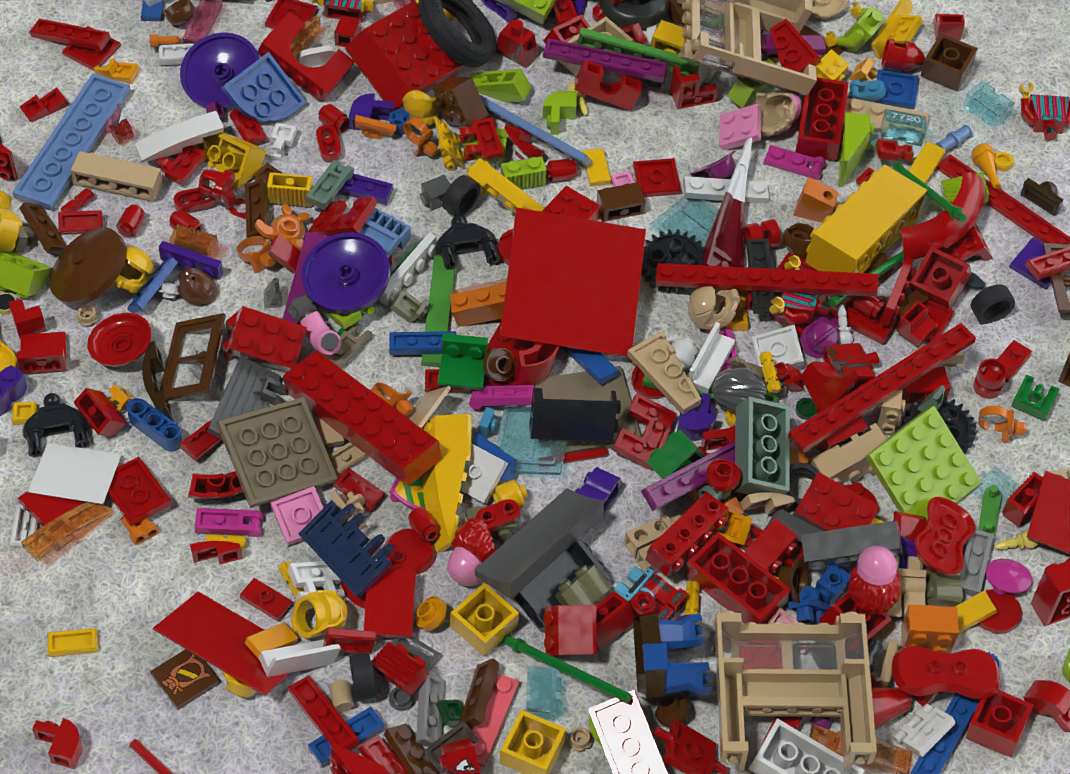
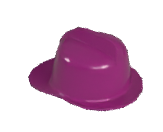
[689,151,736,179]
[801,316,840,358]

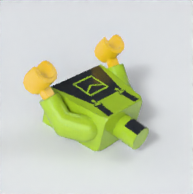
[823,1,885,53]

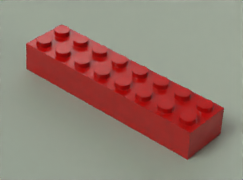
[282,350,442,486]

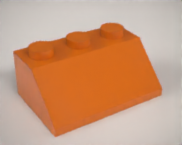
[450,278,507,327]

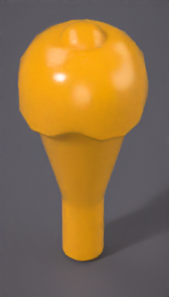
[971,143,1001,189]

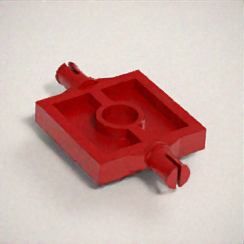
[653,719,729,774]

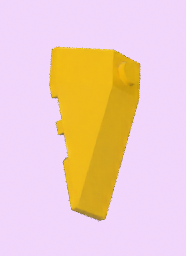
[193,132,267,188]

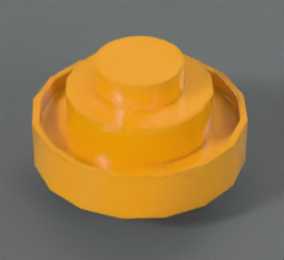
[415,596,447,631]

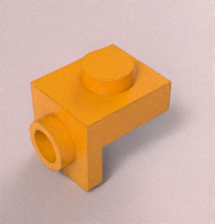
[713,511,753,545]

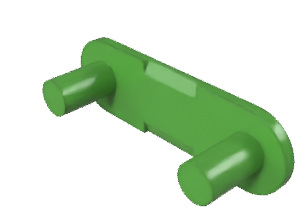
[978,485,1001,537]

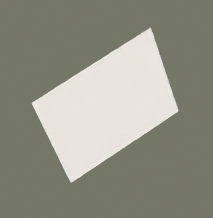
[28,443,121,504]

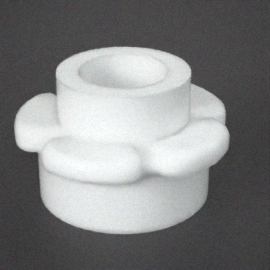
[159,283,180,298]

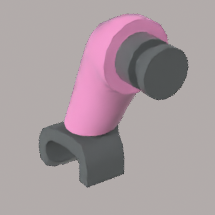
[287,295,341,355]

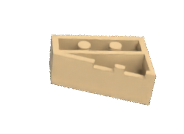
[811,423,886,485]

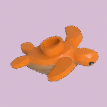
[255,204,310,251]

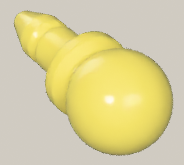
[567,81,588,115]
[995,530,1039,550]

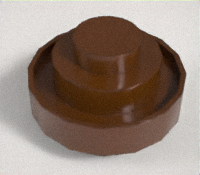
[483,348,515,381]
[655,695,691,726]

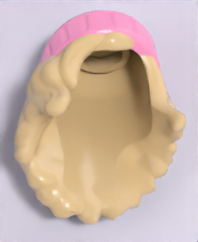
[755,90,802,137]

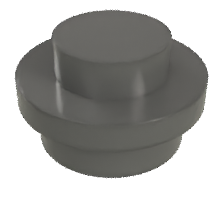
[389,687,413,710]

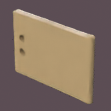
[407,386,451,428]

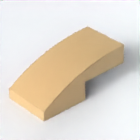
[314,415,344,448]
[740,492,795,515]

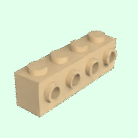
[70,151,163,202]

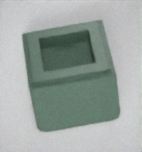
[918,385,945,412]

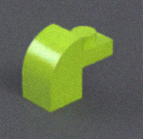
[542,91,577,135]

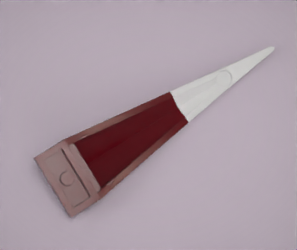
[701,137,752,267]

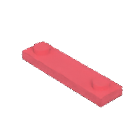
[472,673,519,768]

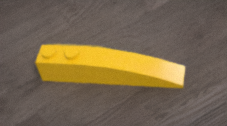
[421,414,472,552]

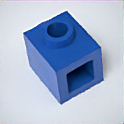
[815,564,850,605]

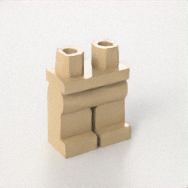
[623,514,681,574]
[886,556,926,618]

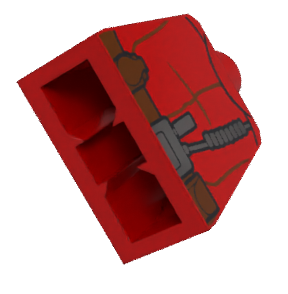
[495,20,538,68]
[822,343,879,377]

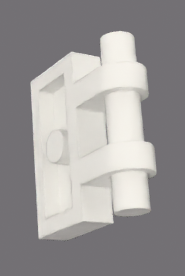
[288,561,344,600]
[893,703,955,757]

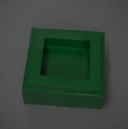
[436,700,463,726]

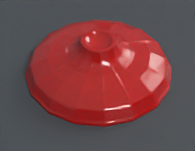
[87,312,152,367]

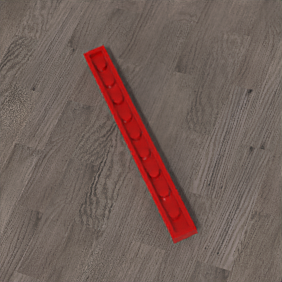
[655,263,879,297]
[788,323,976,453]

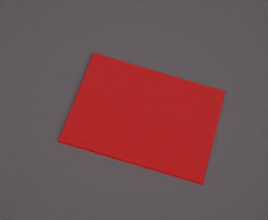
[500,207,646,357]

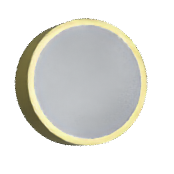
[0,293,16,315]

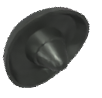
[600,0,669,28]

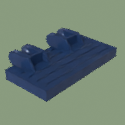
[298,500,395,599]

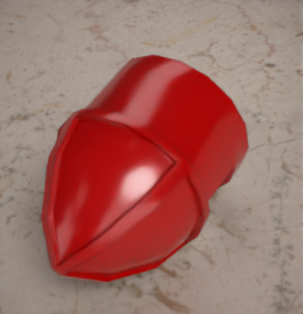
[881,38,925,73]

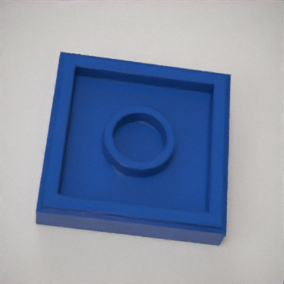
[873,69,919,110]

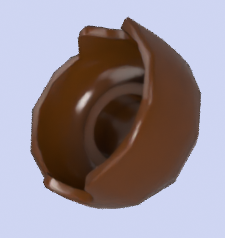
[163,0,195,25]

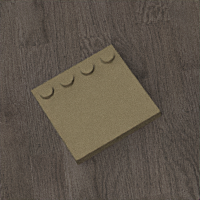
[533,365,641,456]
[217,397,338,508]

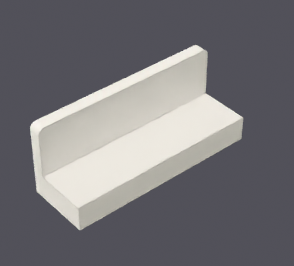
[689,322,735,394]
[259,640,341,677]

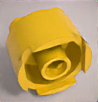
[0,208,22,253]

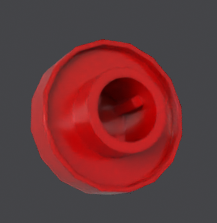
[705,459,741,492]

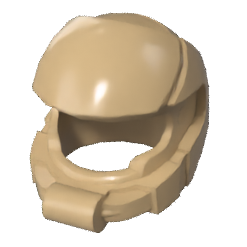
[688,286,740,330]

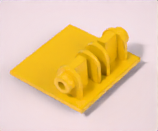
[434,116,465,171]

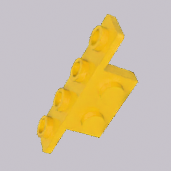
[872,0,923,59]
[467,158,544,212]

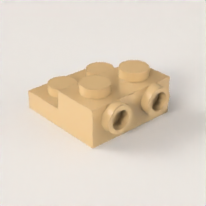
[876,369,906,434]

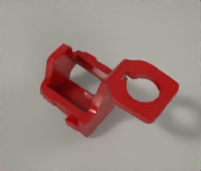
[198,169,246,219]

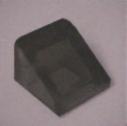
[263,278,281,308]

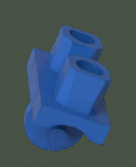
[788,586,832,625]

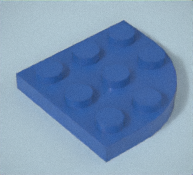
[221,52,307,123]

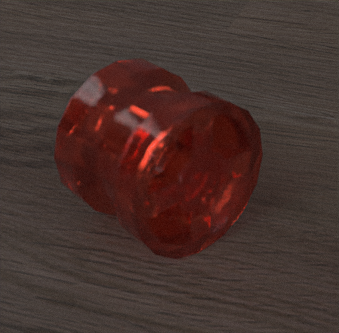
[109,118,134,144]

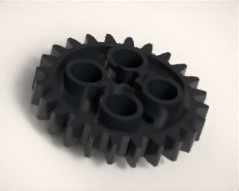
[641,229,705,293]
[902,396,976,454]

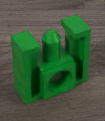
[1011,374,1059,421]

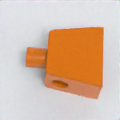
[793,177,839,223]

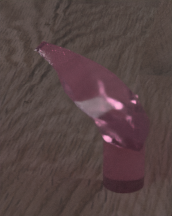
[105,104,121,134]

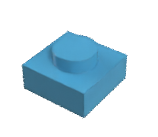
[478,407,497,439]

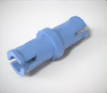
[935,125,973,152]

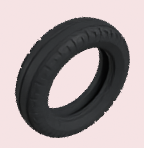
[418,0,497,67]

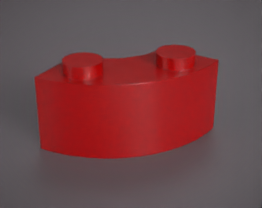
[514,342,559,385]

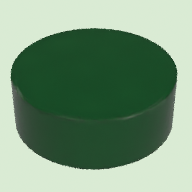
[795,398,818,420]

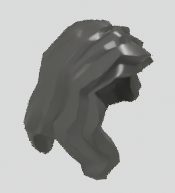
[712,367,767,413]

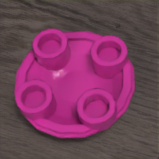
[985,558,1032,595]

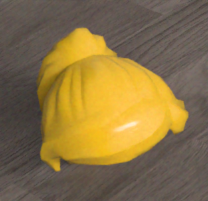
[403,90,441,127]

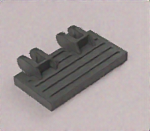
[207,356,287,440]

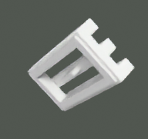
[9,504,39,549]

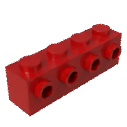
[645,492,729,577]

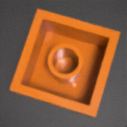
[901,604,959,653]

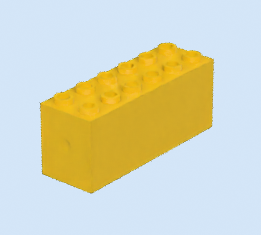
[805,165,927,273]

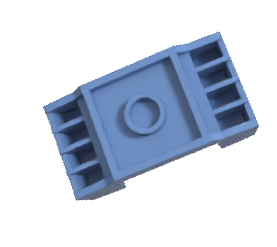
[359,207,411,258]

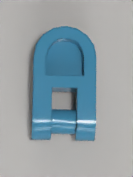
[848,80,886,101]

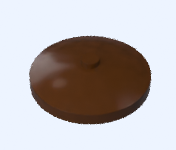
[50,227,126,306]

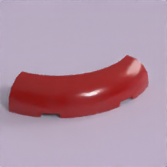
[901,172,985,260]
[188,471,243,500]

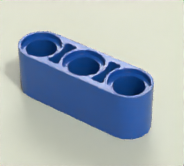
[126,398,182,452]

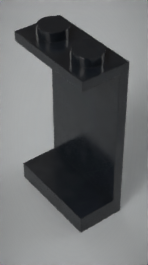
[529,388,621,442]
[514,539,610,632]

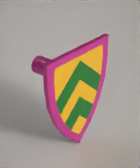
[389,476,426,510]

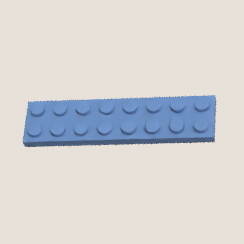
[12,73,131,210]

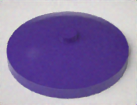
[180,32,260,111]
[302,233,391,314]

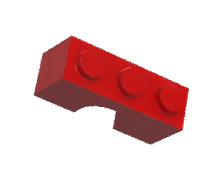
[574,59,642,111]

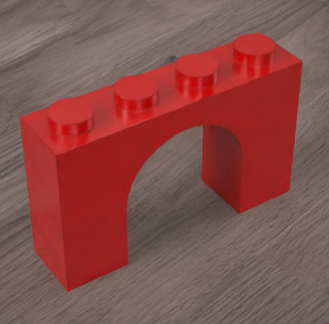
[257,11,355,102]

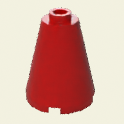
[871,687,912,729]

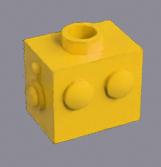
[816,49,850,81]

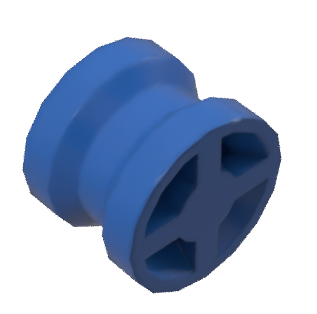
[389,109,410,135]

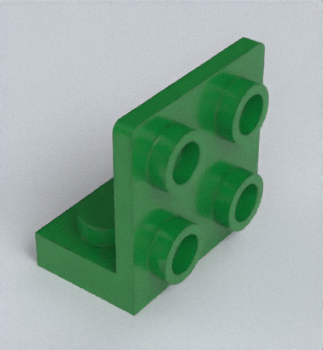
[438,333,488,390]

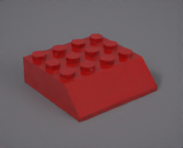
[345,0,462,110]

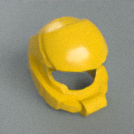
[113,246,153,294]
[290,590,347,639]

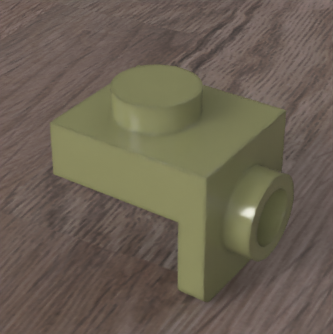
[390,289,429,323]

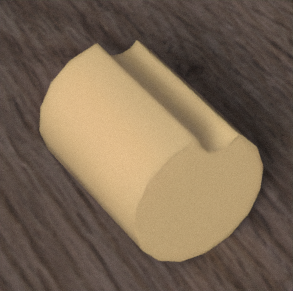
[329,680,354,713]

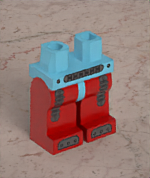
[614,566,688,620]

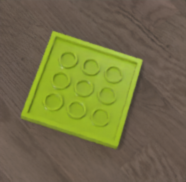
[865,406,982,520]

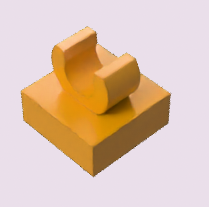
[849,57,877,82]
[109,384,135,414]

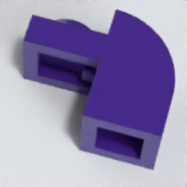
[349,93,394,130]
[677,393,717,441]

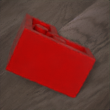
[670,65,718,110]

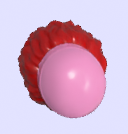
[447,518,496,586]
[848,546,901,615]

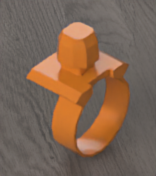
[403,117,438,157]
[237,236,276,274]
[371,382,413,416]
[978,406,1027,443]

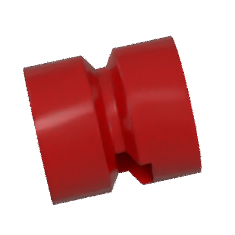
[743,219,781,248]
[973,358,1008,399]

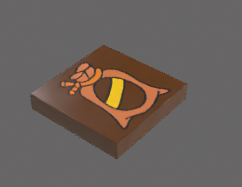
[150,649,219,710]

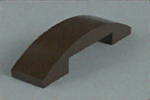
[142,341,173,421]

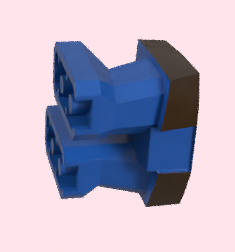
[633,614,711,698]

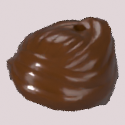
[783,223,814,260]
[178,268,218,306]

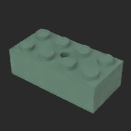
[735,396,790,495]

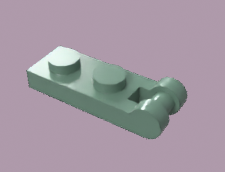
[306,160,354,210]

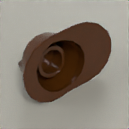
[778,558,810,603]

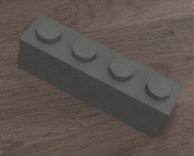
[801,521,903,570]

